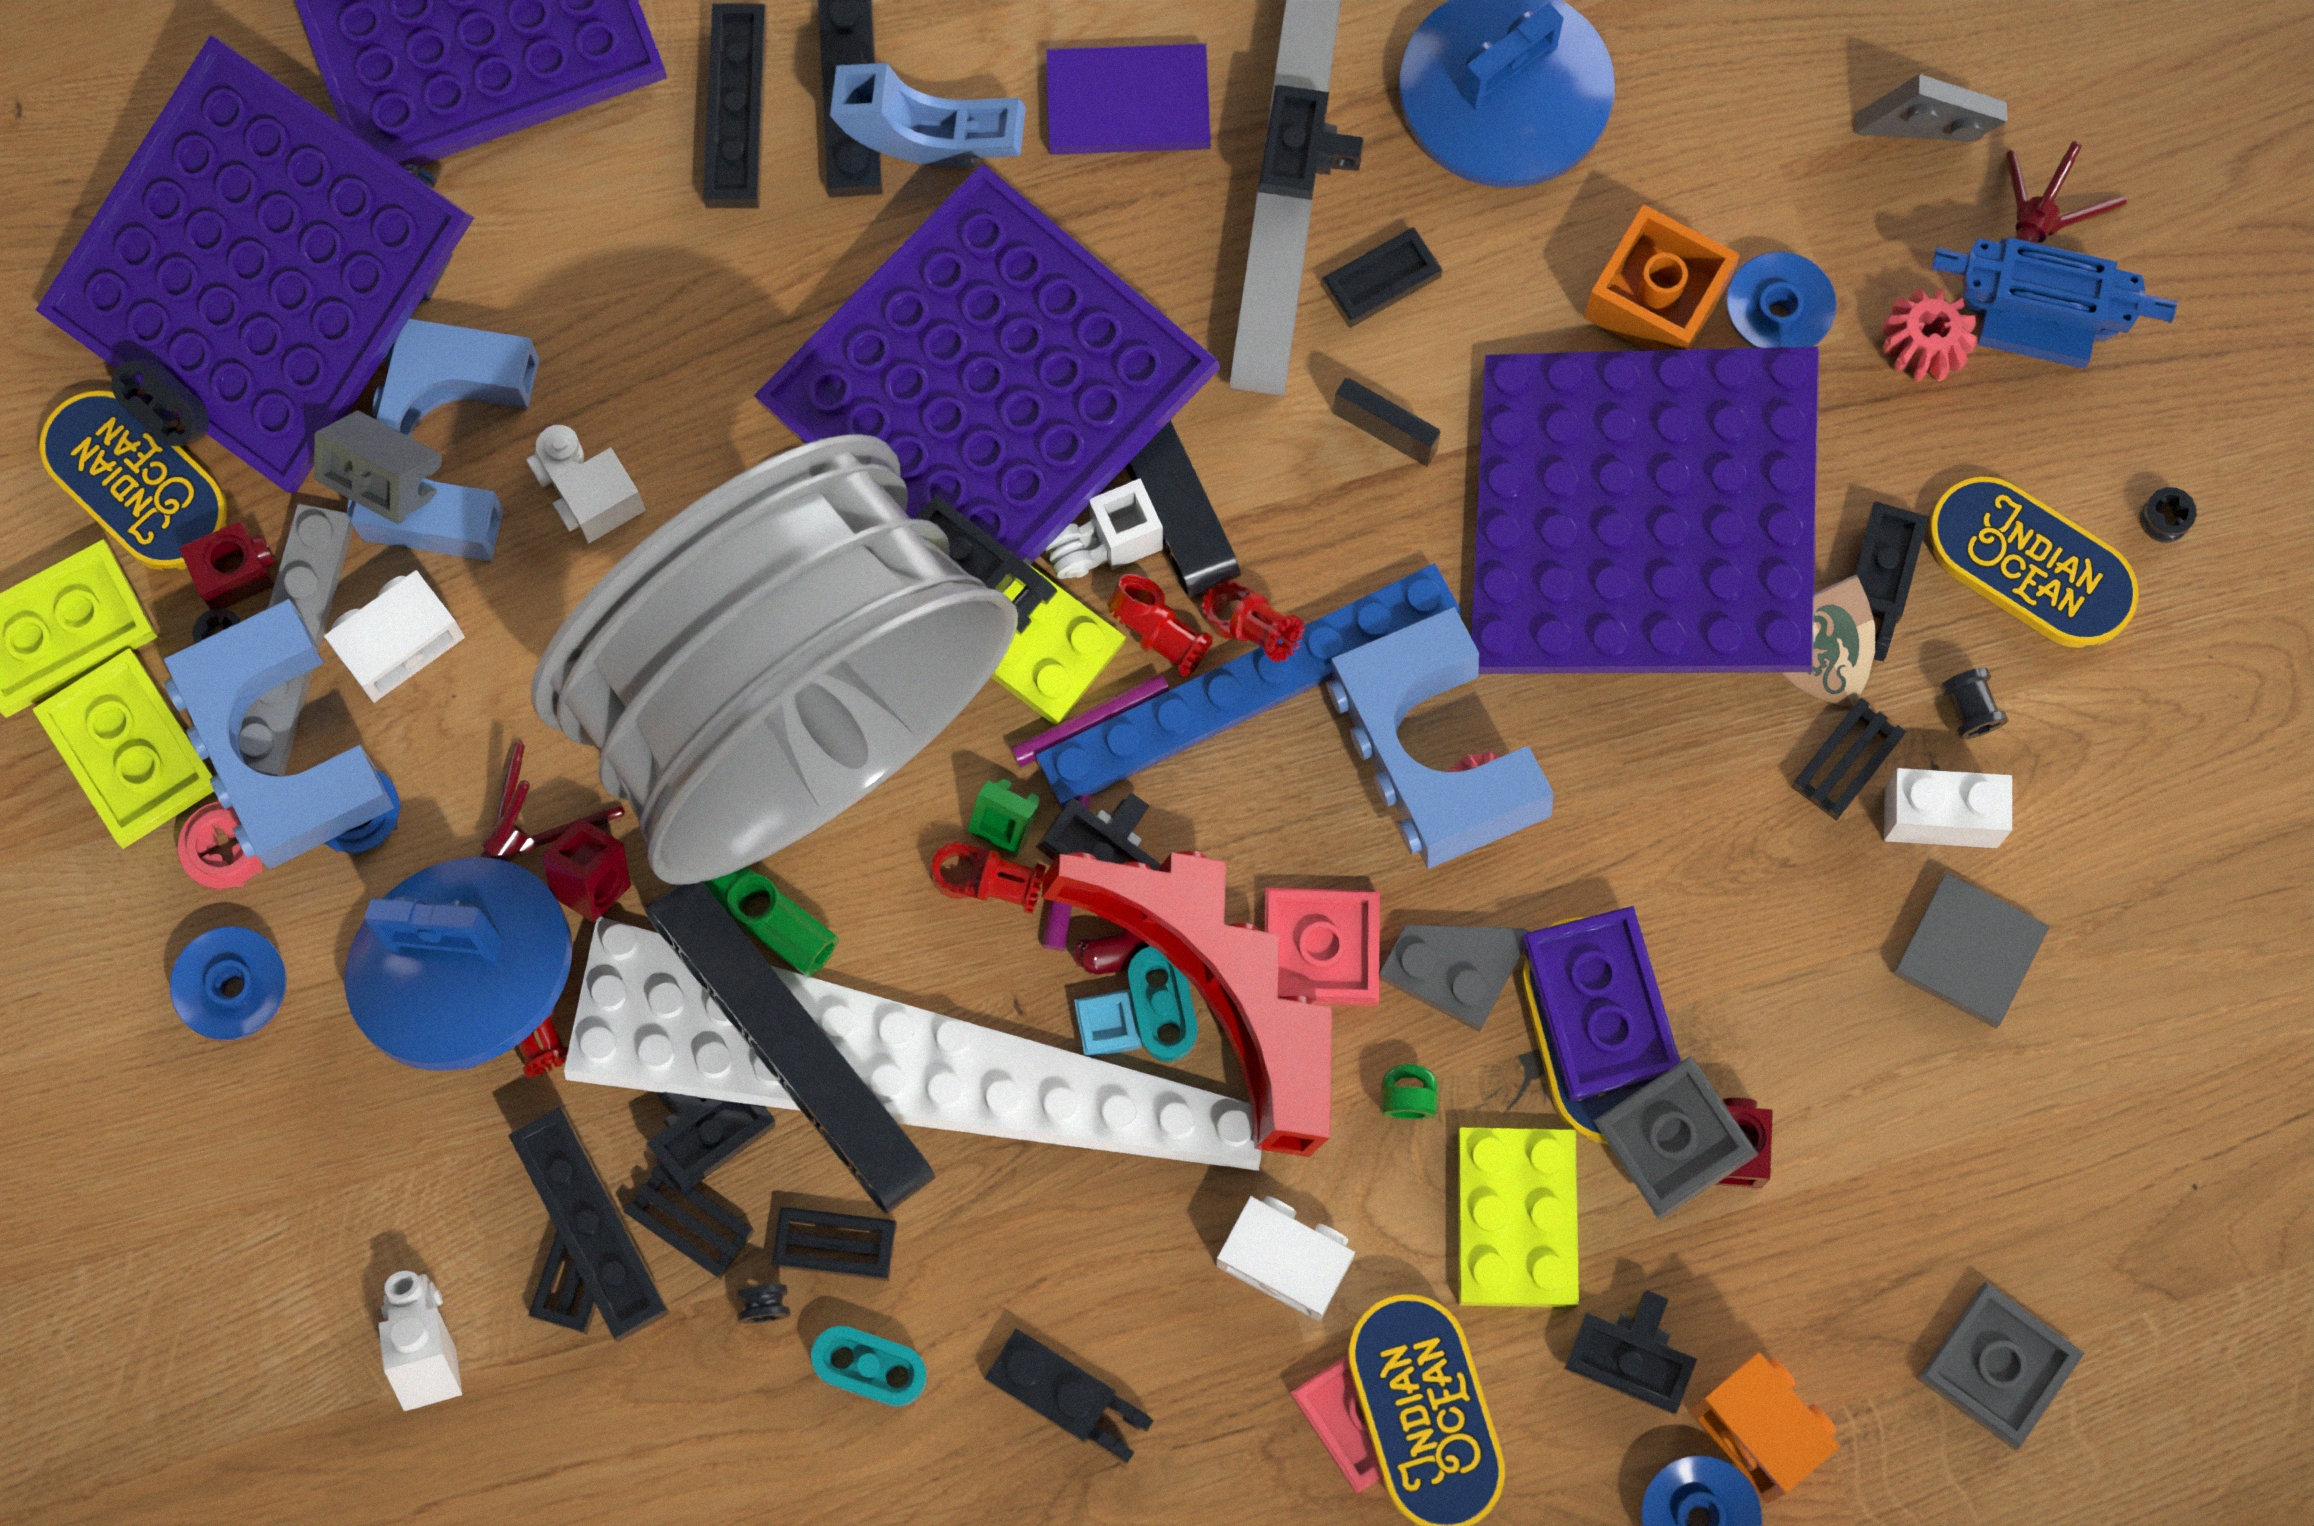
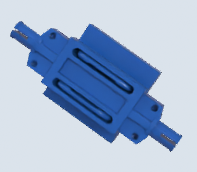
[1931,237,2178,369]

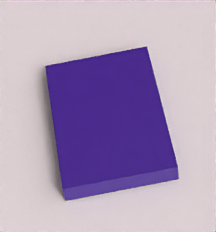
[1046,44,1211,155]
[1521,906,1681,1103]

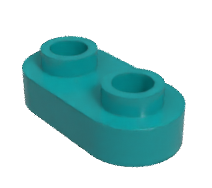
[1128,946,1198,1062]
[811,1326,928,1407]

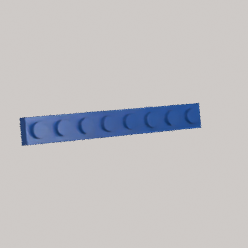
[1036,563,1461,810]

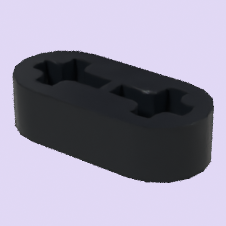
[112,359,209,446]

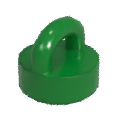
[1380,1064,1438,1120]

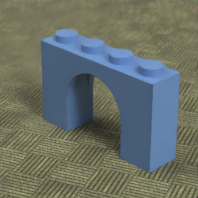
[347,319,539,562]
[164,599,394,869]
[1326,607,1553,869]

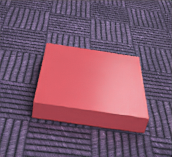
[1265,888,1380,1006]
[1290,1354,1382,1494]

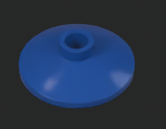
[1726,252,1837,348]
[170,927,287,1041]
[1641,1456,1762,1526]

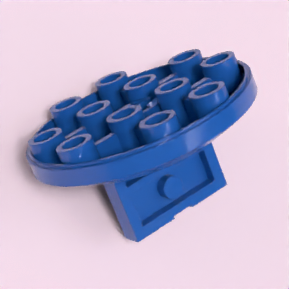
[1399,0,1615,188]
[345,857,572,1071]

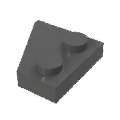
[1855,74,2007,142]
[1379,925,1530,1032]

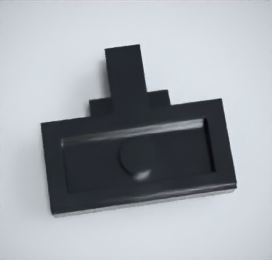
[1258,85,1364,200]
[1036,792,1162,871]
[646,1092,775,1195]
[1563,1290,1698,1415]

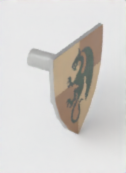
[1782,574,1875,708]

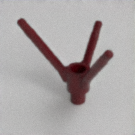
[2006,141,2127,244]
[479,742,625,862]

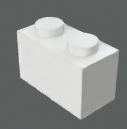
[324,570,465,703]
[1884,768,2012,848]
[1216,1196,1355,1323]

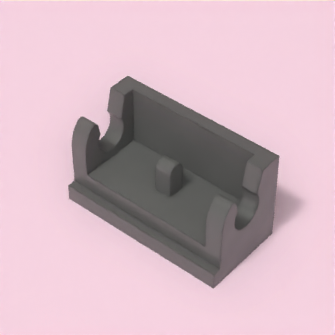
[314,410,442,524]

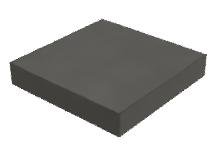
[1893,872,2050,1028]
[1594,1056,1758,1221]
[1916,1282,2084,1450]

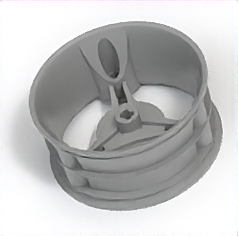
[531,435,1018,885]

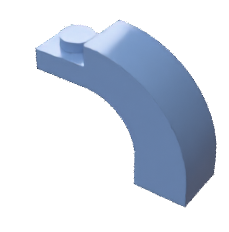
[830,63,1026,168]

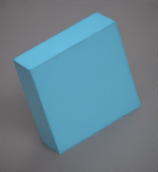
[1074,989,1142,1058]

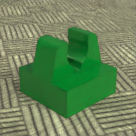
[967,779,1039,857]

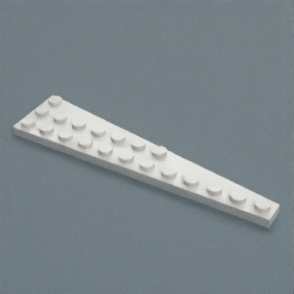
[564,917,1262,1170]

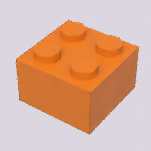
[1584,204,1740,351]
[1688,1352,1841,1504]

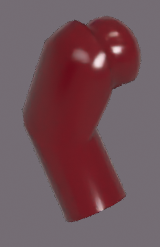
[1073,927,1145,975]

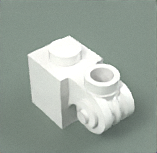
[526,425,646,543]
[1045,479,1163,579]
[379,1271,462,1411]

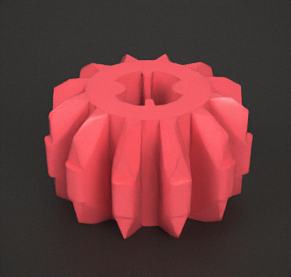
[1882,287,1977,383]

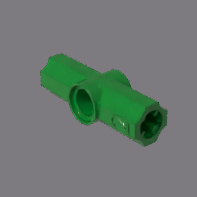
[703,867,839,978]

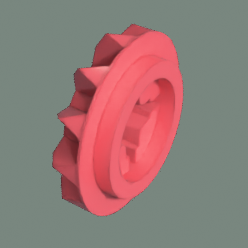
[177,801,263,892]

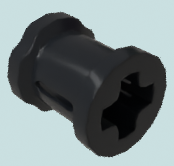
[1940,668,2009,739]

